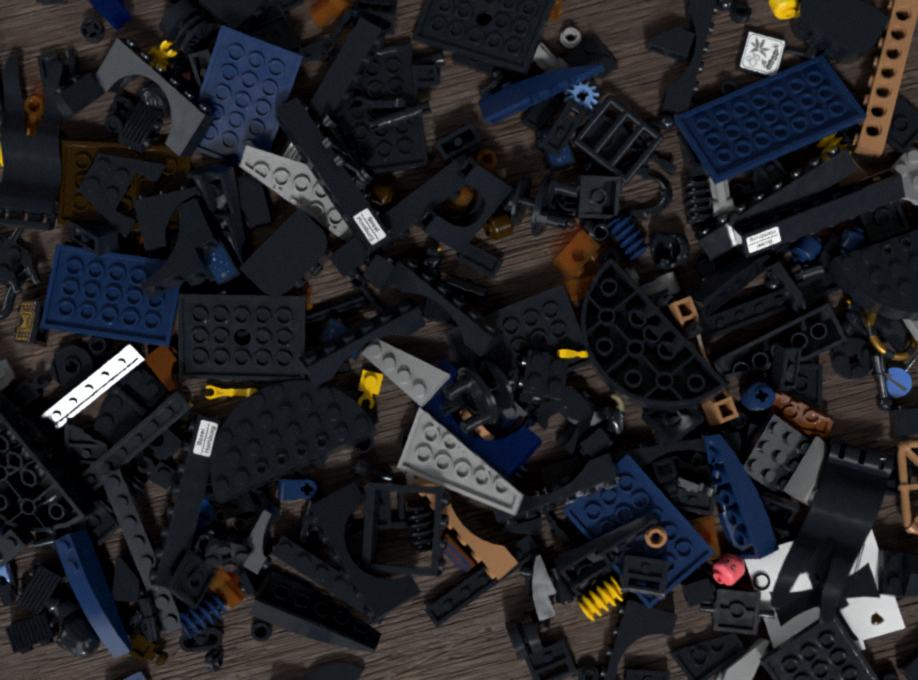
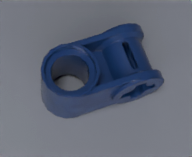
[278,479,320,501]

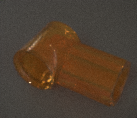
[309,0,352,28]
[24,96,45,135]
[209,568,247,609]

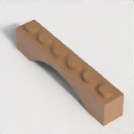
[663,296,739,426]
[414,477,518,580]

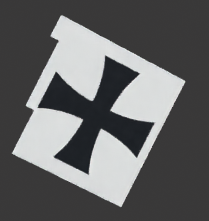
[744,529,905,651]

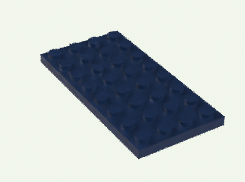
[674,54,867,184]

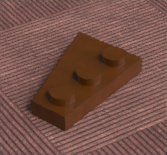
[765,388,833,438]

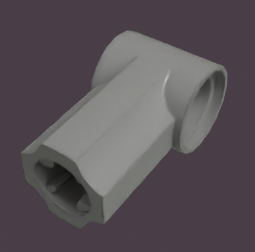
[533,42,570,73]
[708,177,734,218]
[639,272,681,301]

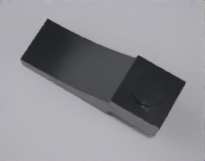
[243,503,278,574]

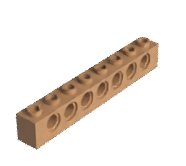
[852,0,918,159]

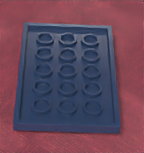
[196,25,304,167]
[40,244,181,347]
[563,453,715,609]

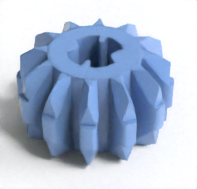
[564,80,599,115]

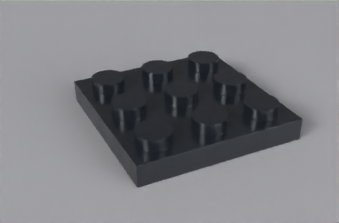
[740,412,812,498]

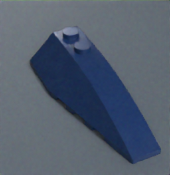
[478,65,605,126]
[703,433,779,559]
[54,529,133,659]

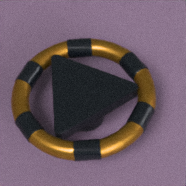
[866,311,918,361]

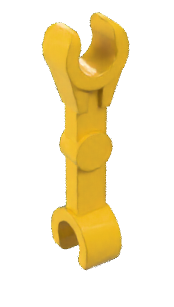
[557,349,588,358]
[205,385,259,400]

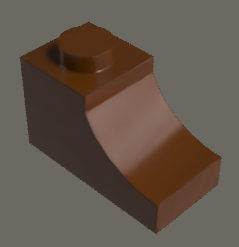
[145,344,180,393]

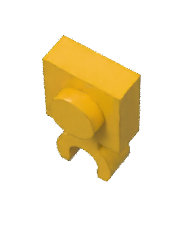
[148,40,177,67]
[358,370,384,409]

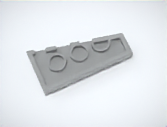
[361,339,451,408]

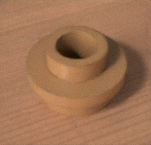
[645,526,667,548]

